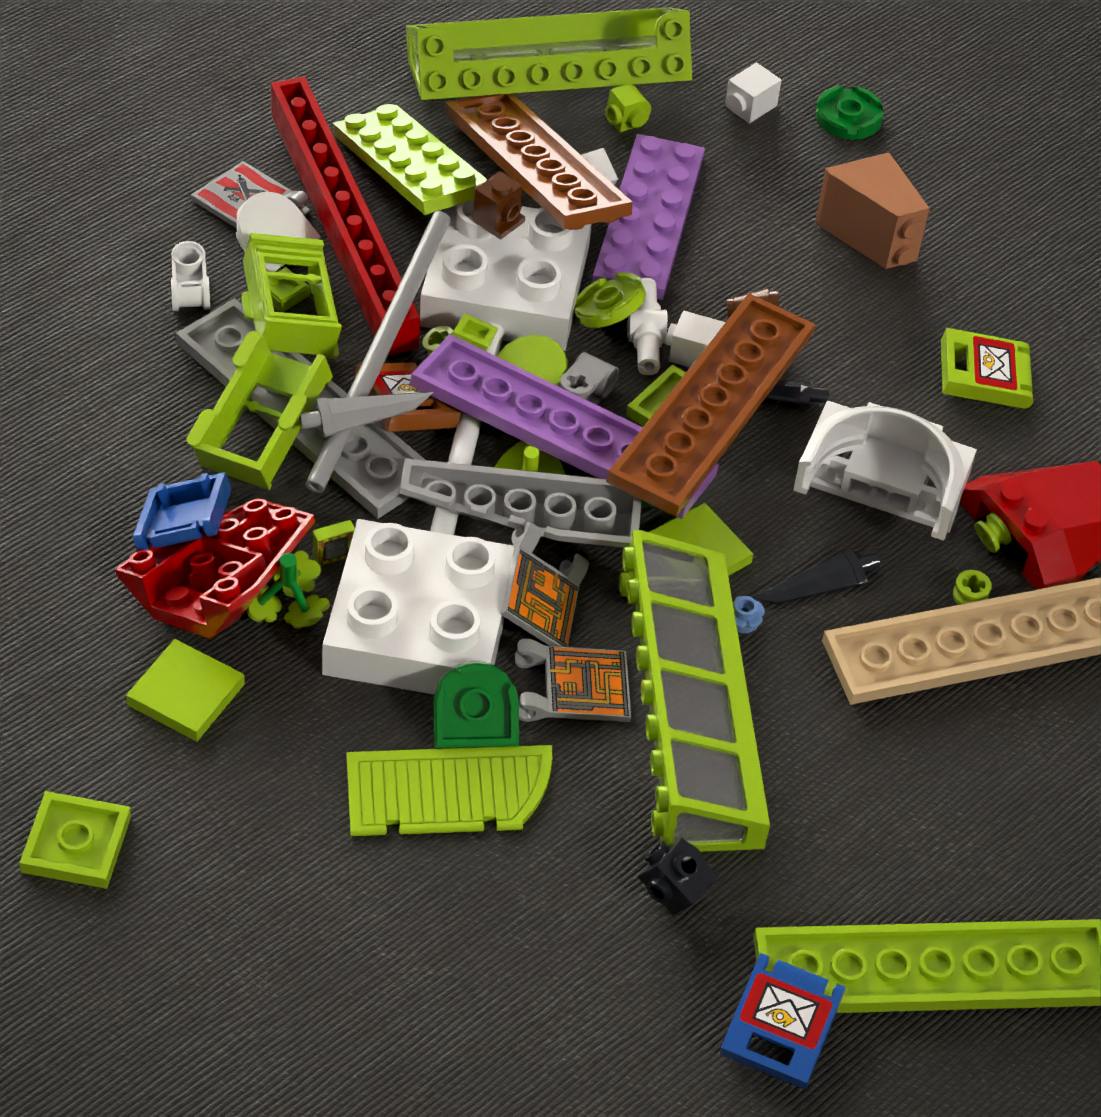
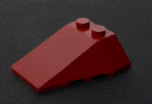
[959,461,1101,590]

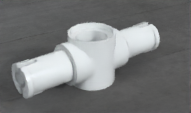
[627,278,668,375]

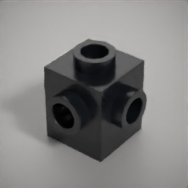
[637,837,719,915]

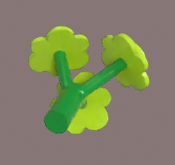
[246,550,330,628]

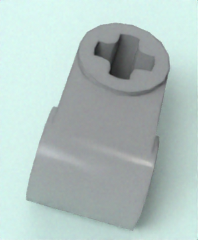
[560,352,619,405]

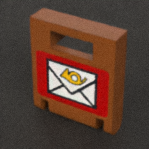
[355,362,461,432]

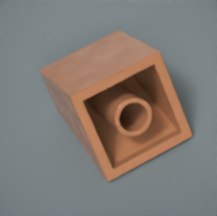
[815,152,930,269]

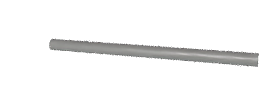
[305,211,451,493]

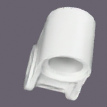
[171,241,210,311]

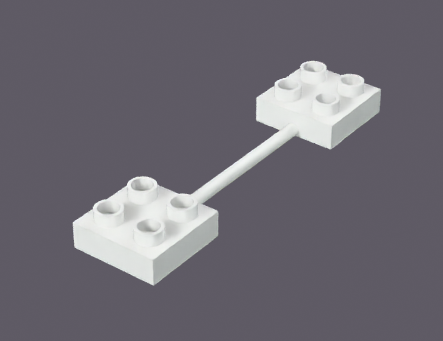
[322,200,591,694]

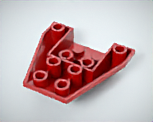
[115,498,315,639]

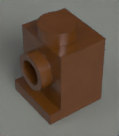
[473,171,525,240]

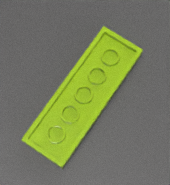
[333,104,487,215]

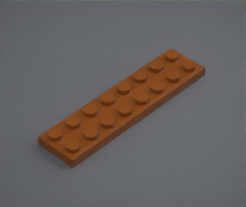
[445,93,632,230]
[606,293,815,517]

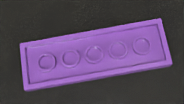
[592,134,705,300]

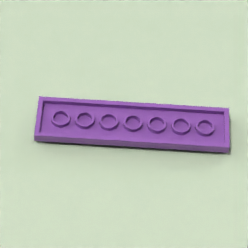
[410,334,719,519]

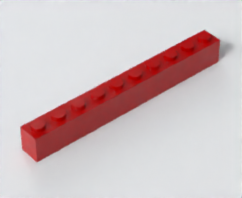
[271,76,420,356]

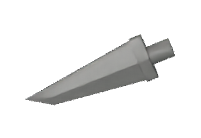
[299,392,434,437]

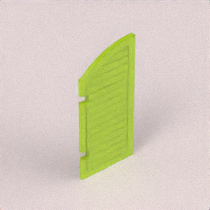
[346,745,552,836]

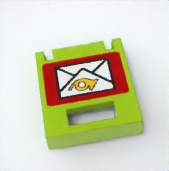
[941,328,1033,409]

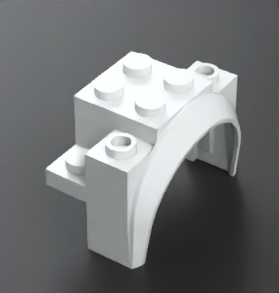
[793,401,977,540]

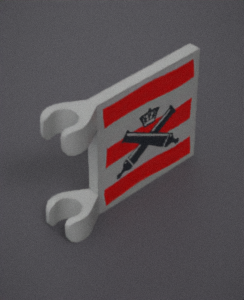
[191,161,310,228]

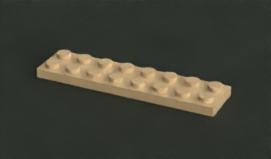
[822,577,1101,705]

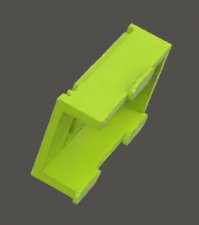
[241,233,342,359]
[187,331,333,490]

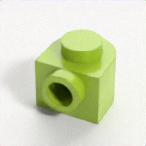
[605,84,651,133]

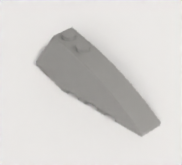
[400,458,641,548]

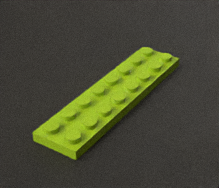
[753,919,1101,1013]

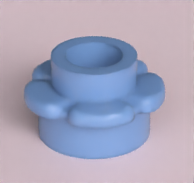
[732,596,765,633]

